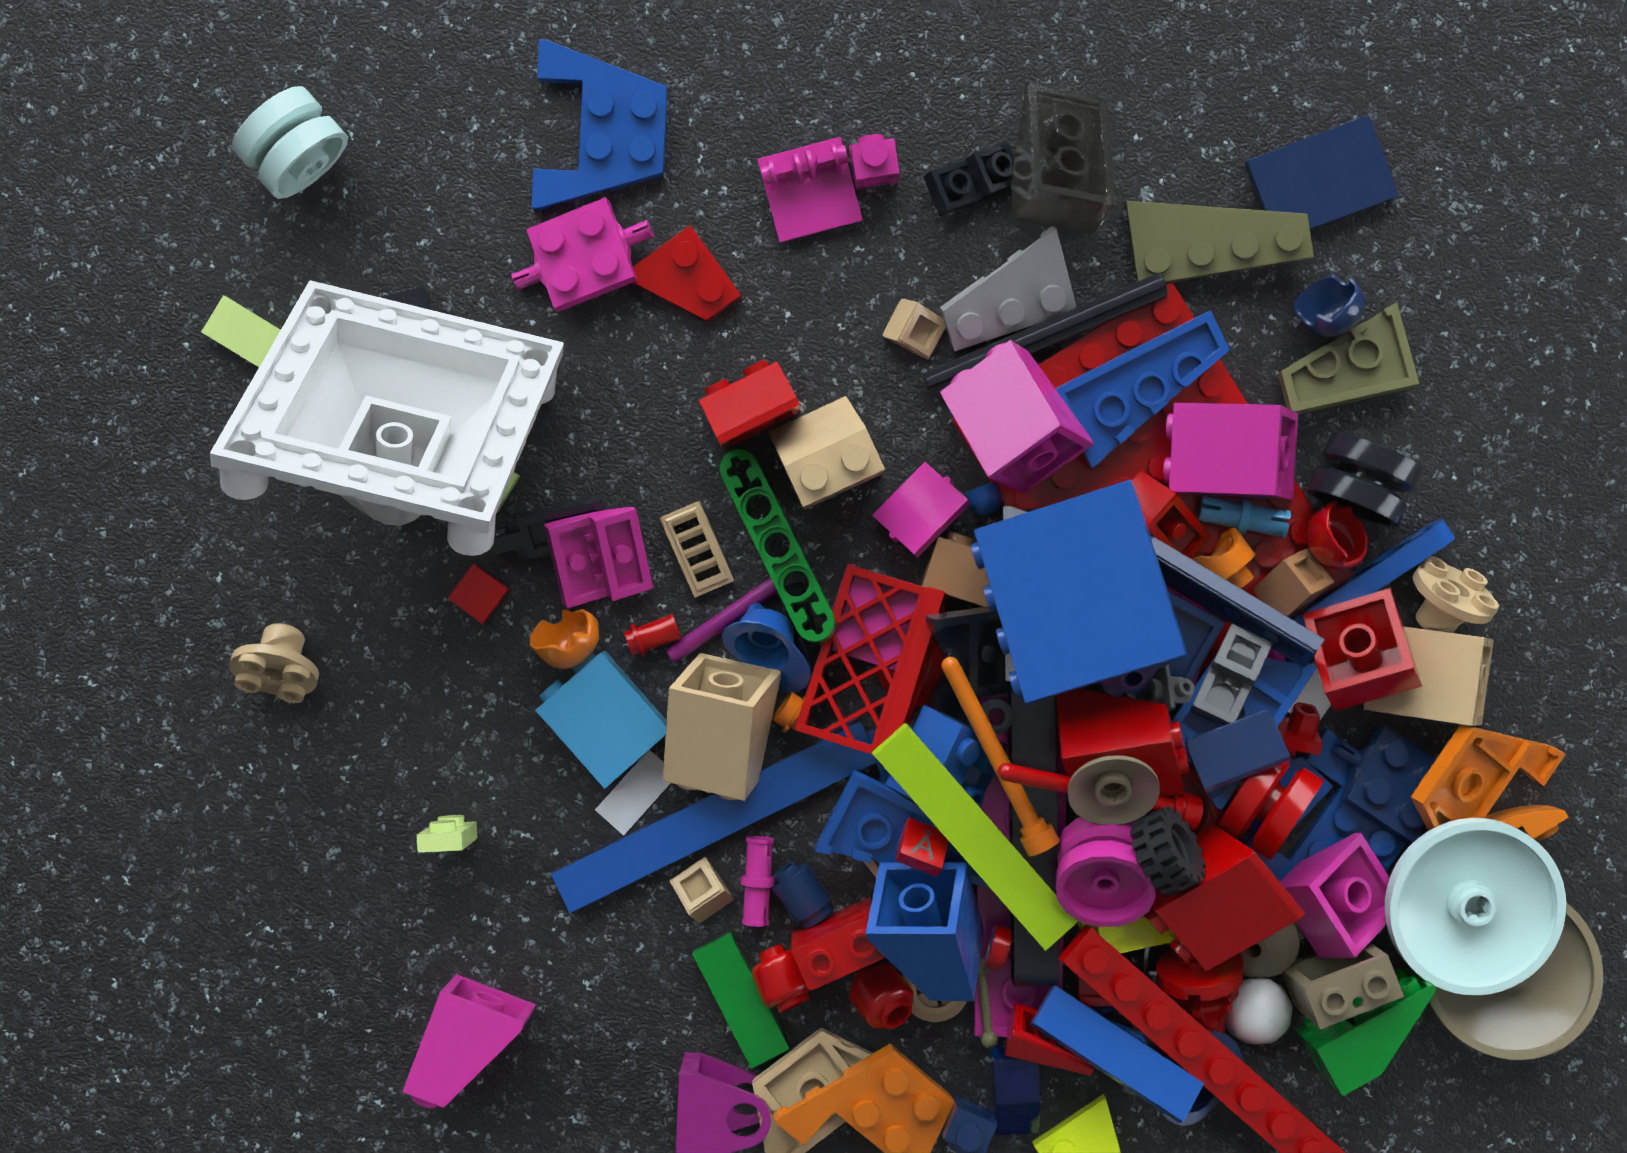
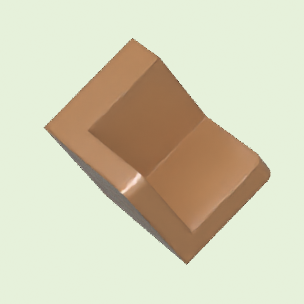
[1253,548,1335,618]

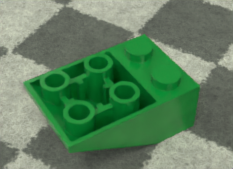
[1295,967,1437,1096]

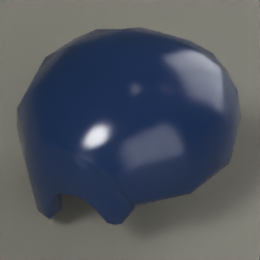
[1294,274,1367,337]

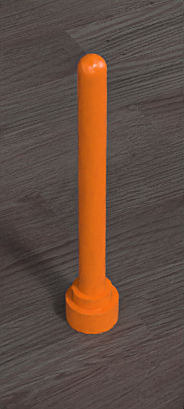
[942,657,1060,857]

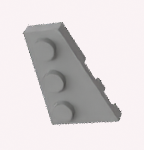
[940,226,1077,351]

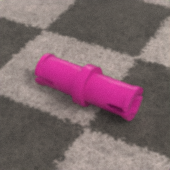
[740,836,775,927]

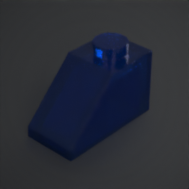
[990,1047,1041,1135]

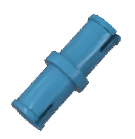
[1197,495,1291,538]

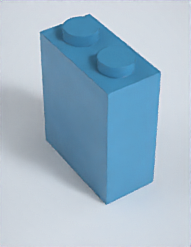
[535,651,667,789]

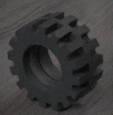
[1130,807,1206,896]

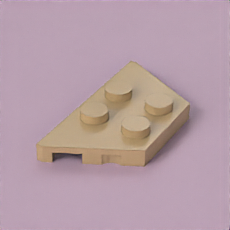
[752,1028,873,1153]

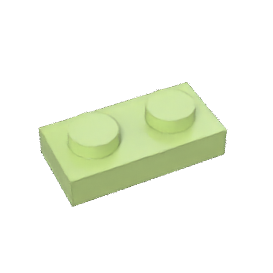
[417,815,477,853]

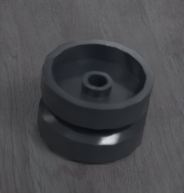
[1307,433,1423,527]

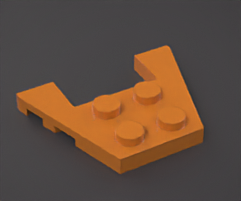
[1411,724,1566,831]
[772,1044,955,1153]

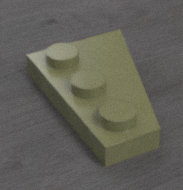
[1278,302,1420,414]

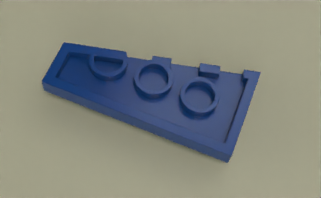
[1055,310,1230,468]
[815,770,989,887]

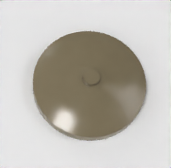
[1428,903,1603,1060]

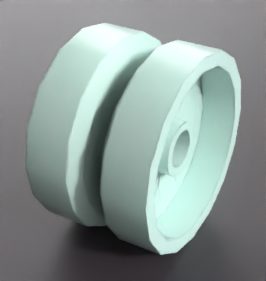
[232,86,348,199]

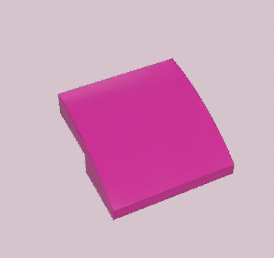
[544,507,653,609]

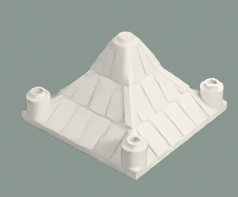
[210,281,564,556]

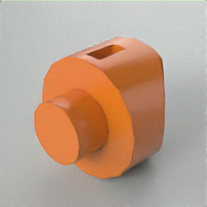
[1192,527,1255,589]

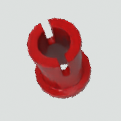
[624,613,682,657]

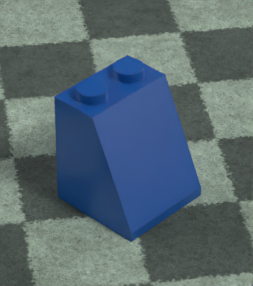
[866,862,984,1001]

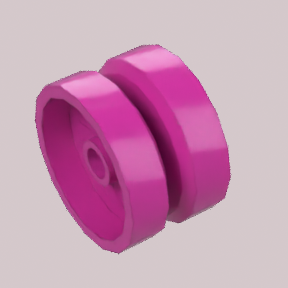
[1056,817,1156,927]

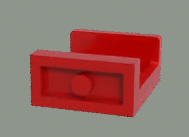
[791,897,886,990]

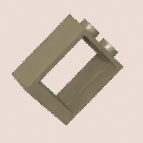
[1282,943,1404,1029]

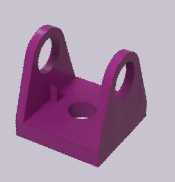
[676,1052,771,1153]

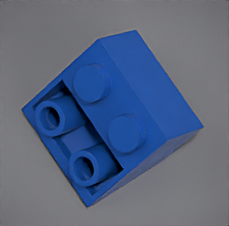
[885,705,1008,808]

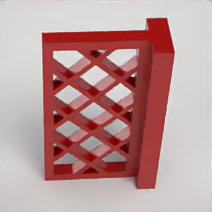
[795,564,950,755]

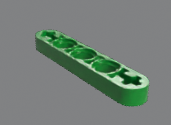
[720,449,837,644]

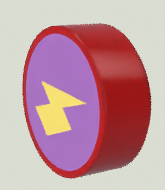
[983,924,1012,971]

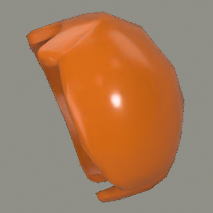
[529,609,599,669]

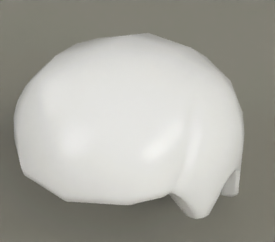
[1225,978,1293,1044]

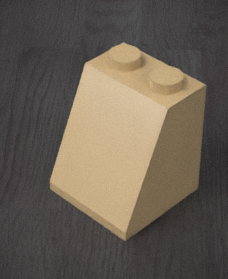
[768,396,885,510]
[1363,627,1494,726]
[662,653,781,801]

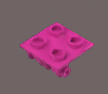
[757,137,863,243]

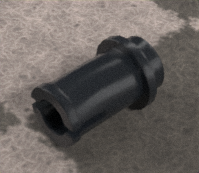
[982,699,1013,734]

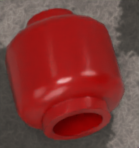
[751,944,811,1013]
[850,963,914,1029]

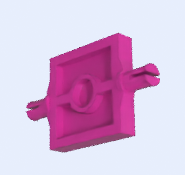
[511,197,654,312]

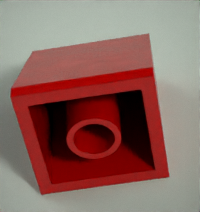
[1056,689,1191,797]
[1144,825,1306,971]

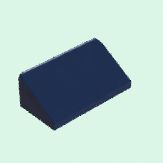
[1185,709,1291,793]

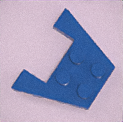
[531,39,668,211]
[1247,728,1405,882]

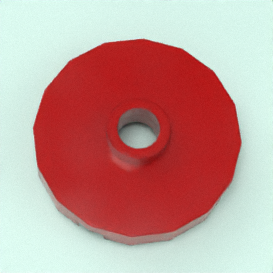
[1156,949,1245,1001]

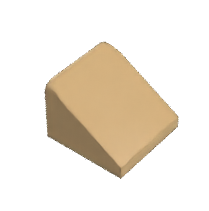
[883,299,946,360]
[670,857,733,923]

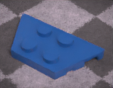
[1171,657,1317,810]

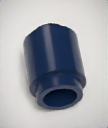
[771,861,833,929]

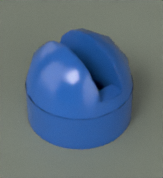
[964,481,1001,516]

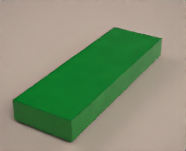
[692,932,790,1069]

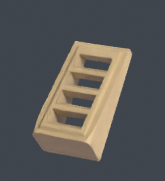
[660,501,734,598]

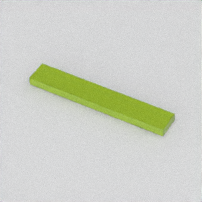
[872,723,1078,951]

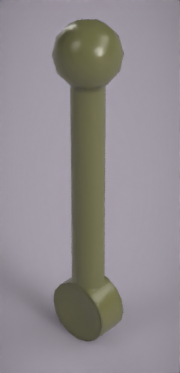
[978,957,998,1048]

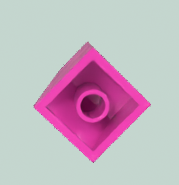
[1280,833,1390,958]

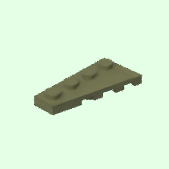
[1126,201,1314,283]

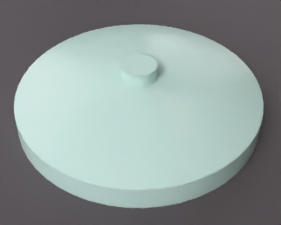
[1385,818,1566,995]

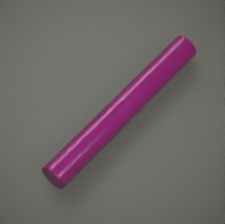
[666,577,778,664]

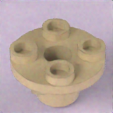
[1413,556,1499,633]
[229,623,319,703]

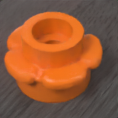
[773,692,805,733]

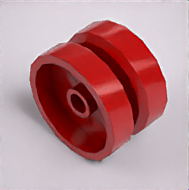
[1217,761,1325,861]

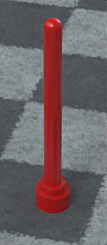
[997,763,1203,830]

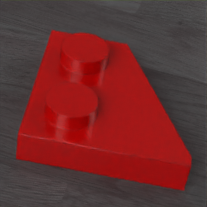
[632,225,742,322]

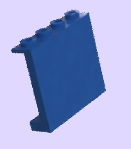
[971,479,1189,706]

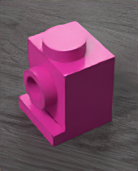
[849,134,900,190]

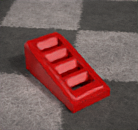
[1005,1003,1094,1076]

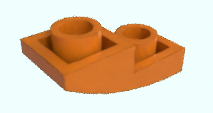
[1485,805,1569,841]

